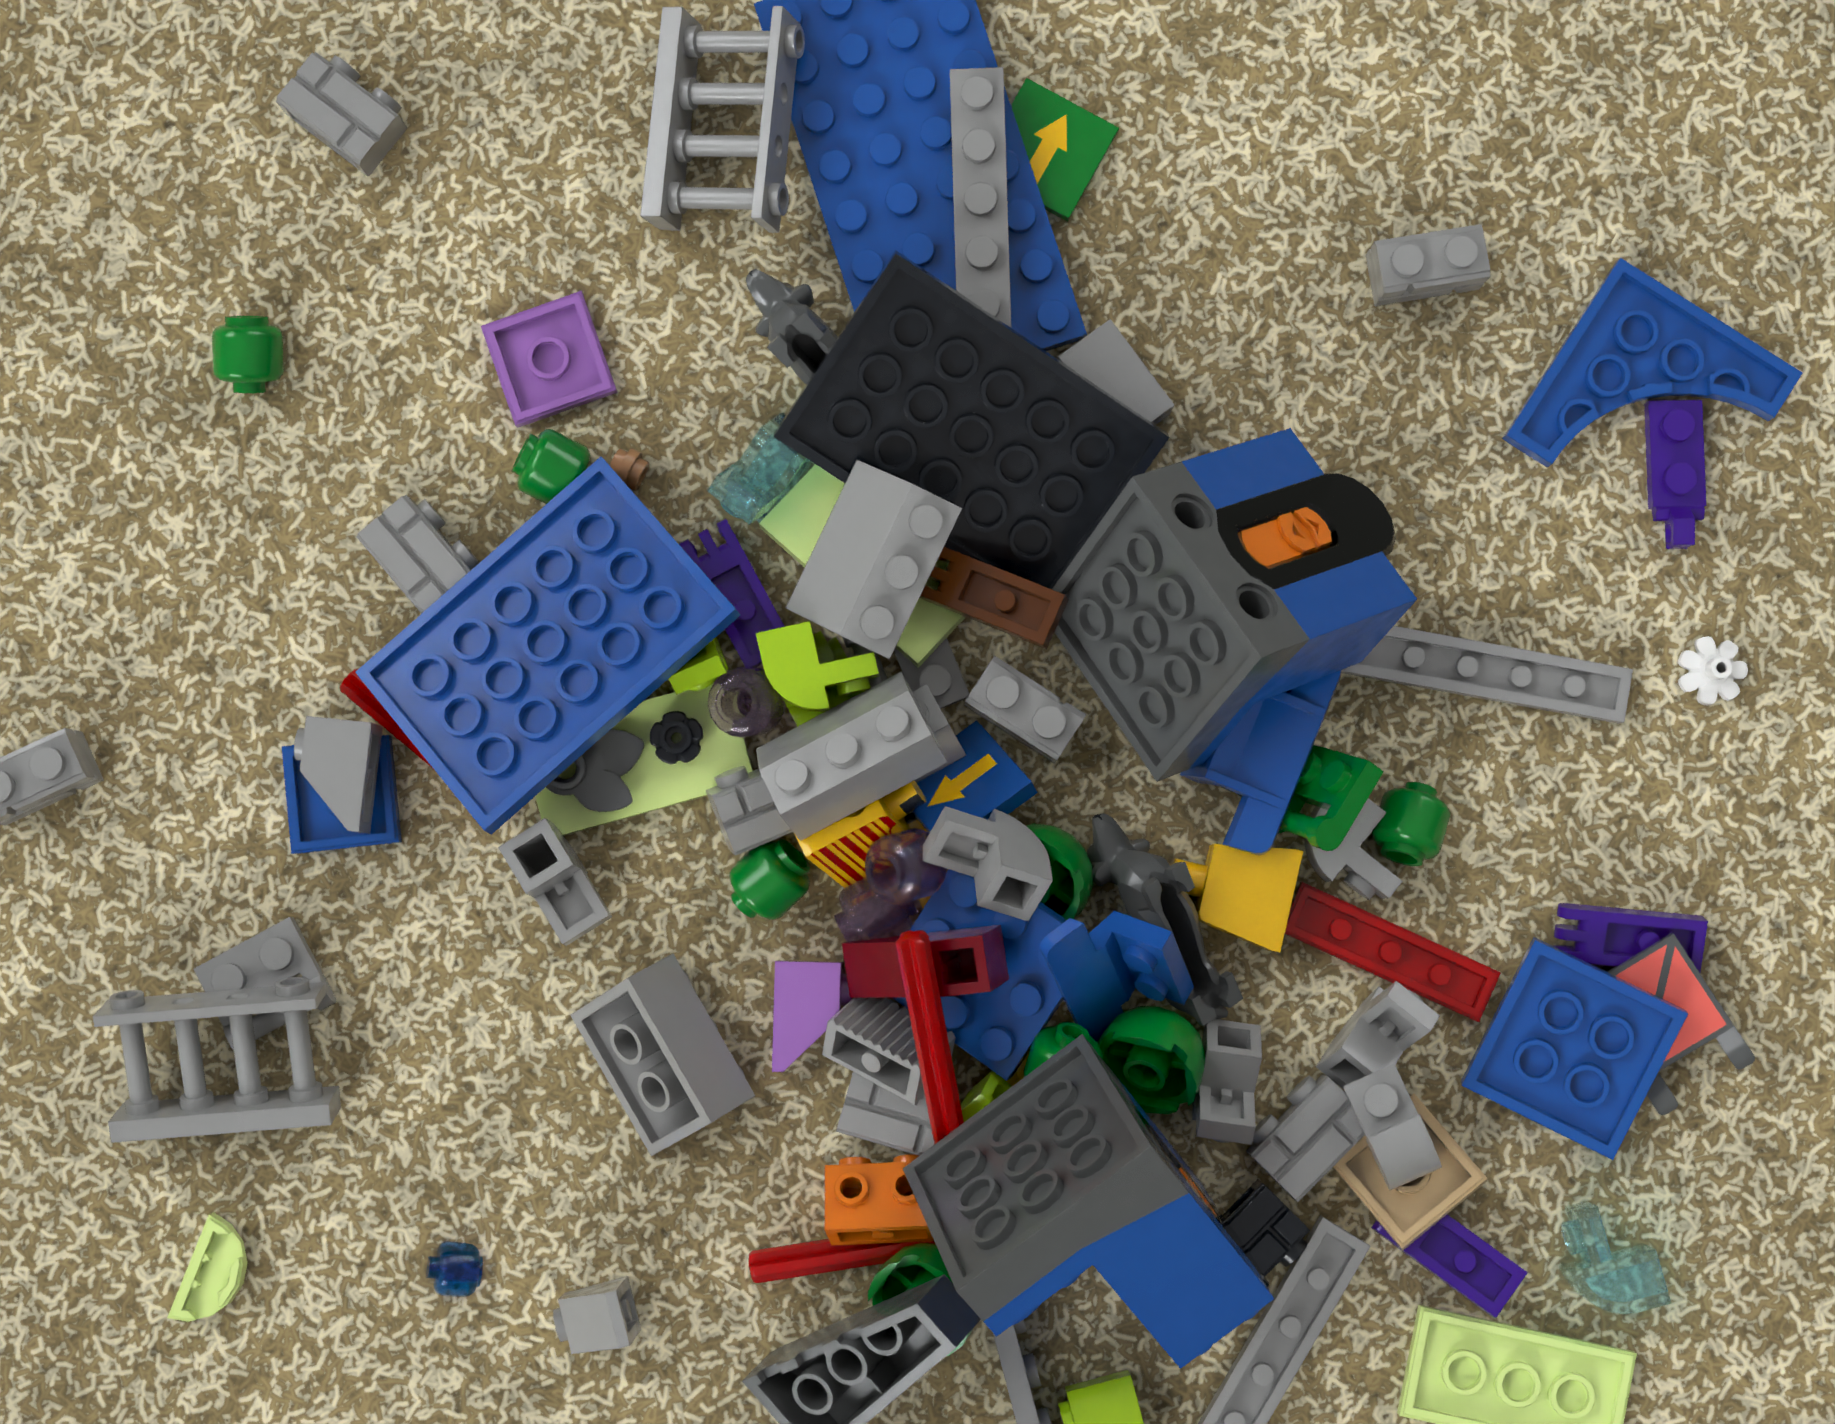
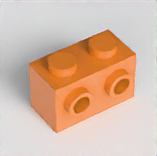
[825,1154,934,1245]

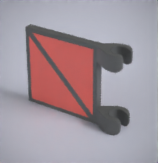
[1608,932,1755,1115]

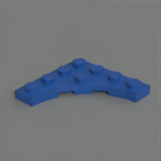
[1502,258,1803,468]

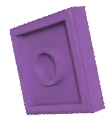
[481,291,618,428]

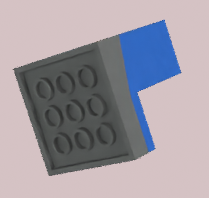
[1052,428,1417,782]
[903,1034,1275,1369]

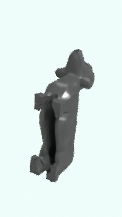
[746,269,838,384]
[1087,813,1243,1026]

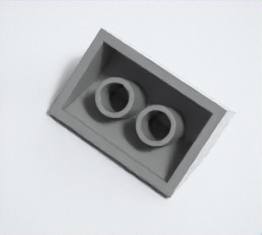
[785,460,962,659]
[756,672,948,841]
[570,954,755,1156]

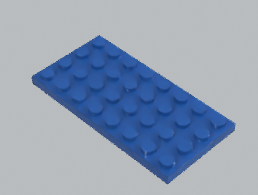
[754,0,1087,351]

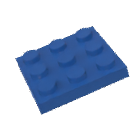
[892,869,1066,1081]
[1461,937,1688,1160]

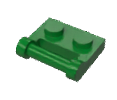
[1278,745,1384,851]

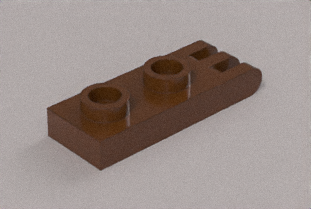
[919,547,1069,650]

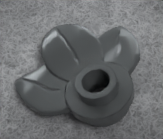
[546,729,644,812]

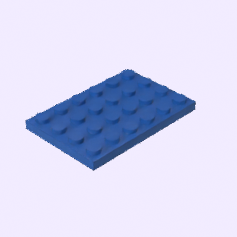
[355,457,741,835]

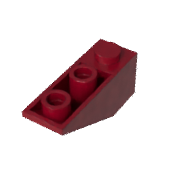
[842,925,1009,998]

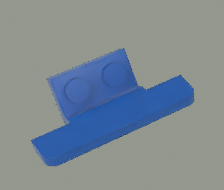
[1180,670,1341,855]
[1040,910,1194,1043]

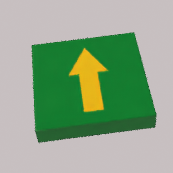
[1011,78,1119,222]

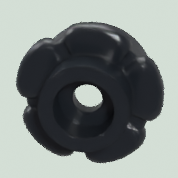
[650,711,703,764]

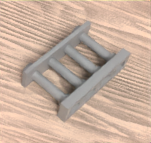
[640,6,805,233]
[93,977,341,1143]

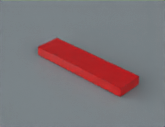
[1285,882,1501,1022]

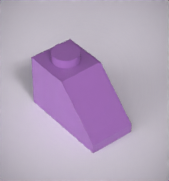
[772,960,852,1072]

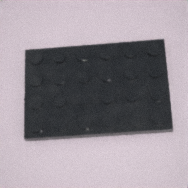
[774,250,1170,589]

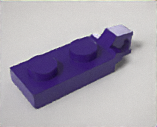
[1644,400,1707,549]

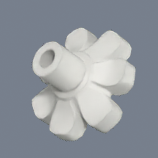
[1678,636,1748,705]

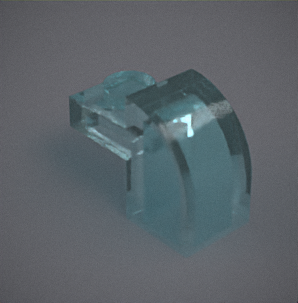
[707,412,813,525]
[1559,1201,1672,1314]

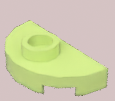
[167,1212,248,1322]

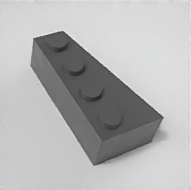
[742,1274,981,1424]

